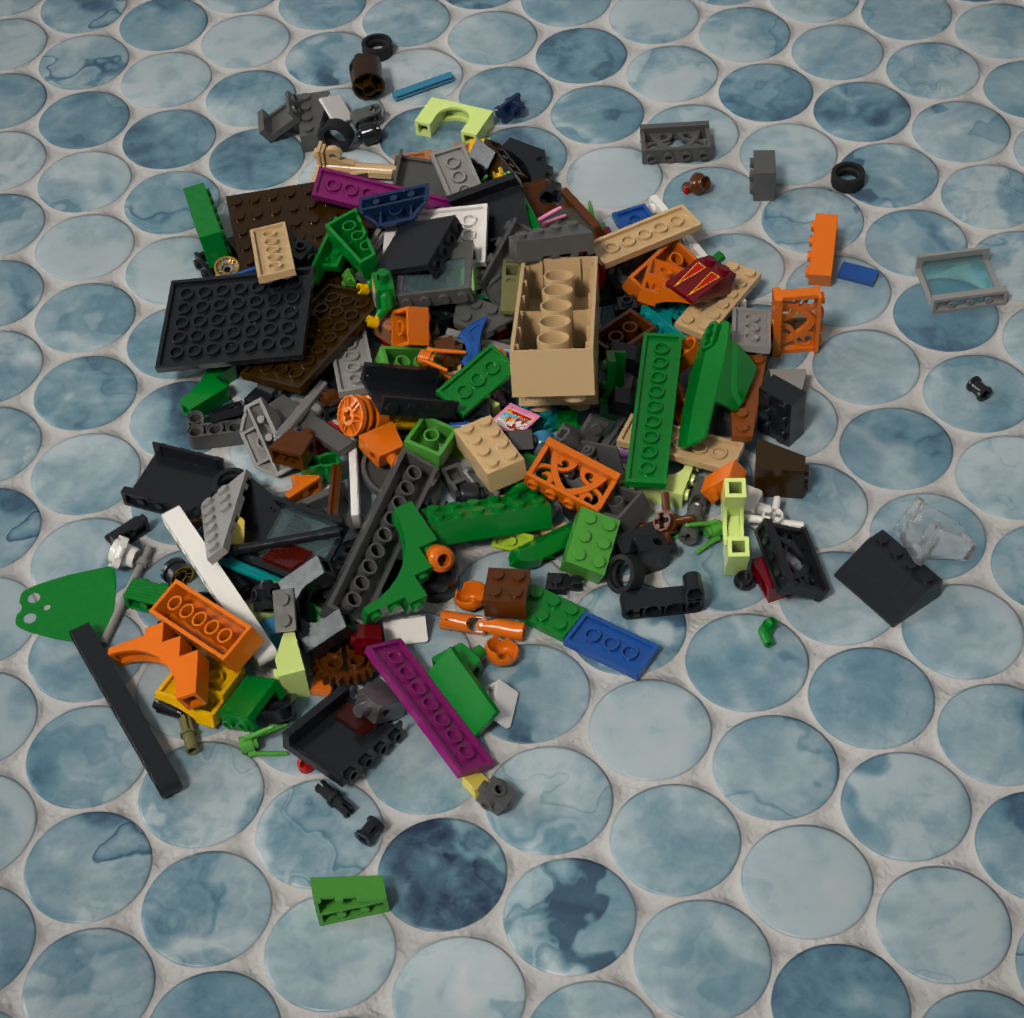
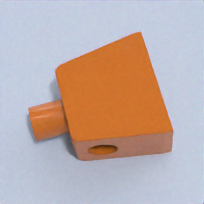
[358,421,404,467]

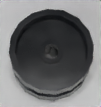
[420,557,460,604]

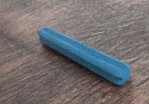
[392,72,454,101]

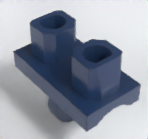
[494,93,525,123]

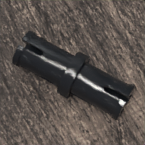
[315,780,355,818]

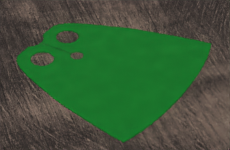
[16,566,116,642]

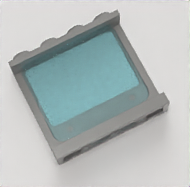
[915,246,1008,314]

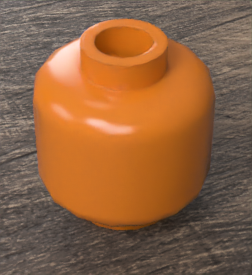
[424,544,454,573]

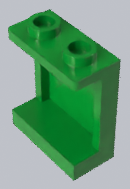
[217,675,287,732]

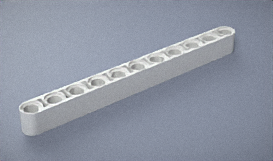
[161,505,277,667]

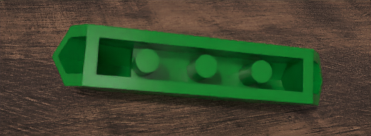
[508,520,574,569]

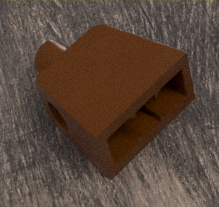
[269,427,317,471]

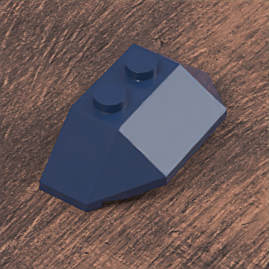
[358,183,430,229]

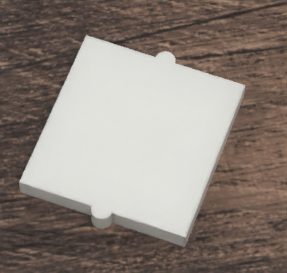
[319,95,351,122]

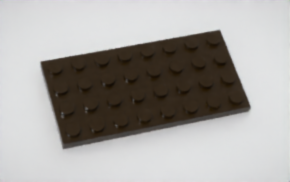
[240,283,377,394]

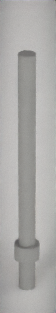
[100,545,153,647]

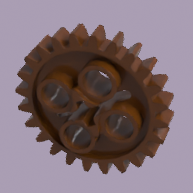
[310,637,378,688]

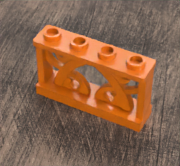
[771,285,825,357]
[524,437,621,513]

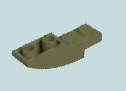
[500,259,521,315]

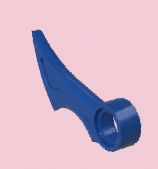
[458,316,488,366]

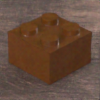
[483,567,532,619]

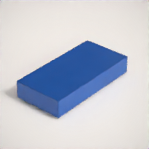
[837,261,879,287]

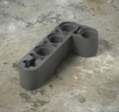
[186,410,245,450]

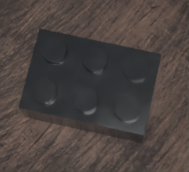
[757,374,806,447]

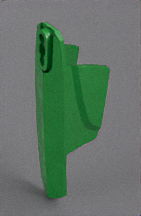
[678,320,757,449]

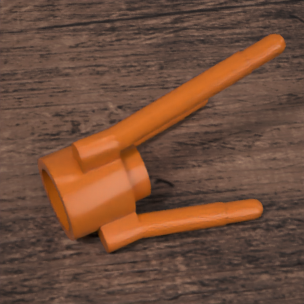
[417,346,467,379]

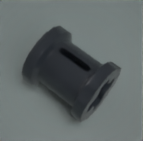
[966,376,992,402]
[354,815,385,847]

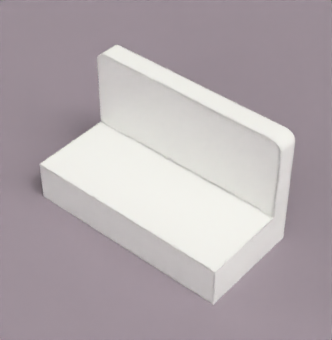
[383,614,428,644]
[485,679,518,729]

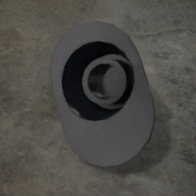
[259,694,298,725]

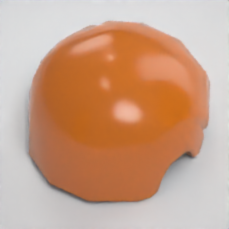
[454,580,485,611]
[485,636,519,667]

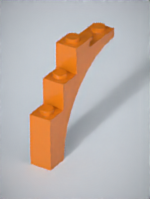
[108,622,210,710]

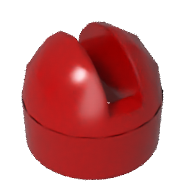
[297,758,315,774]

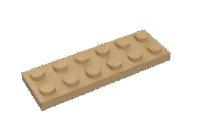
[592,203,702,269]
[250,221,297,284]
[674,260,762,340]
[616,413,745,472]

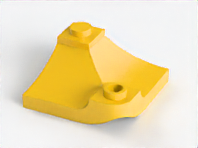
[154,662,245,729]

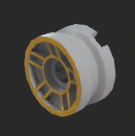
[214,256,240,276]

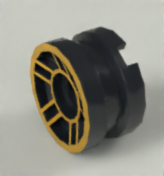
[160,557,194,586]

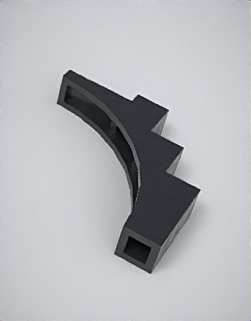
[502,137,562,203]

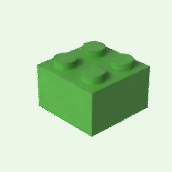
[404,418,457,471]

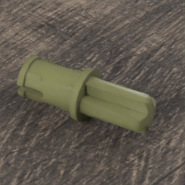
[178,714,200,755]

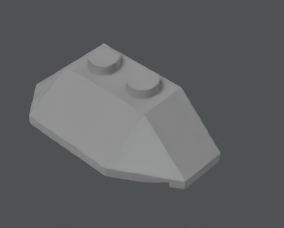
[239,397,294,477]

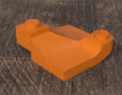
[637,257,696,307]

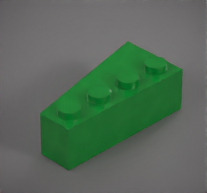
[325,208,378,279]

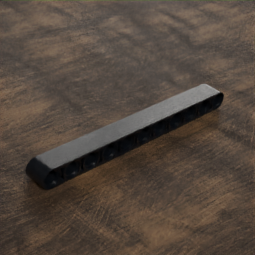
[69,622,183,799]

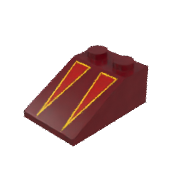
[666,255,736,305]

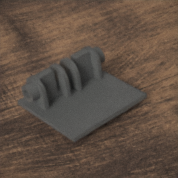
[581,440,626,479]

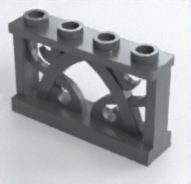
[640,120,712,165]

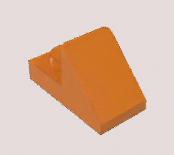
[284,475,323,503]

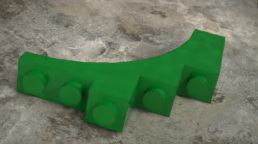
[179,366,238,416]
[361,501,437,624]

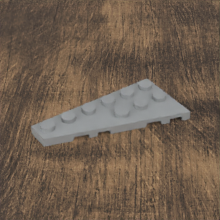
[201,469,252,565]

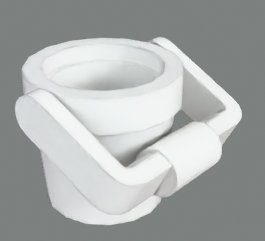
[108,535,141,569]

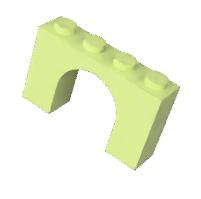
[414,97,494,143]
[635,463,701,508]
[721,478,750,575]

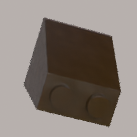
[754,439,809,499]

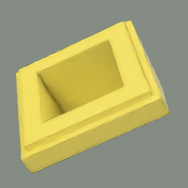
[462,772,489,799]

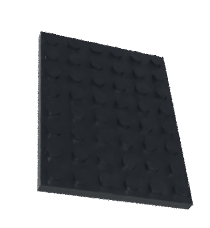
[155,266,316,373]

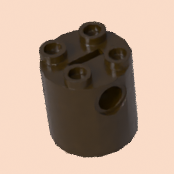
[349,53,385,100]

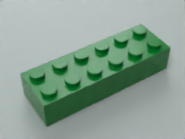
[183,183,232,269]
[421,490,552,545]

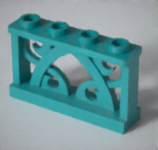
[640,302,701,342]

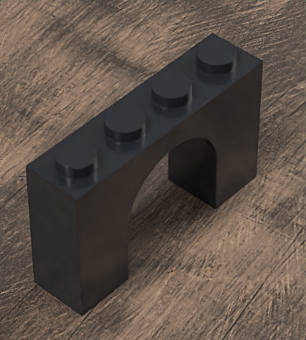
[605,340,642,417]
[278,555,358,658]

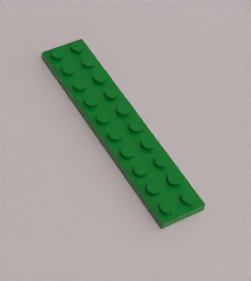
[625,332,683,489]

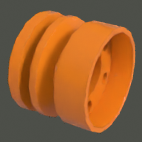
[337,395,390,437]

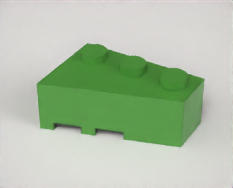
[310,875,390,926]

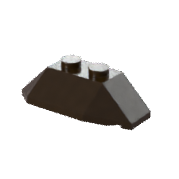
[484,138,530,183]

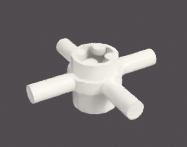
[744,496,804,528]

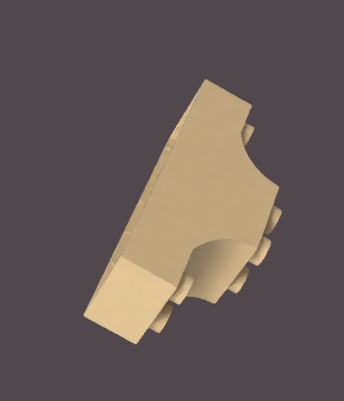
[509,256,600,412]

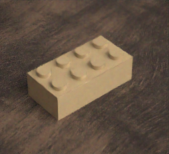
[454,415,527,493]

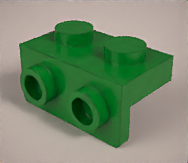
[601,350,626,396]

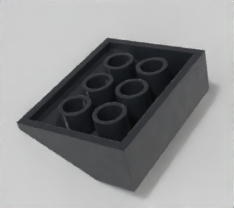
[834,530,942,628]

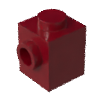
[350,624,382,655]

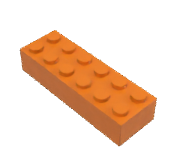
[149,579,265,674]

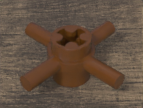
[638,492,696,544]

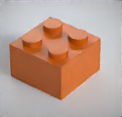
[391,306,431,347]

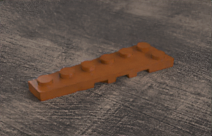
[730,354,767,442]

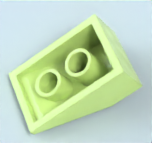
[272,631,311,699]

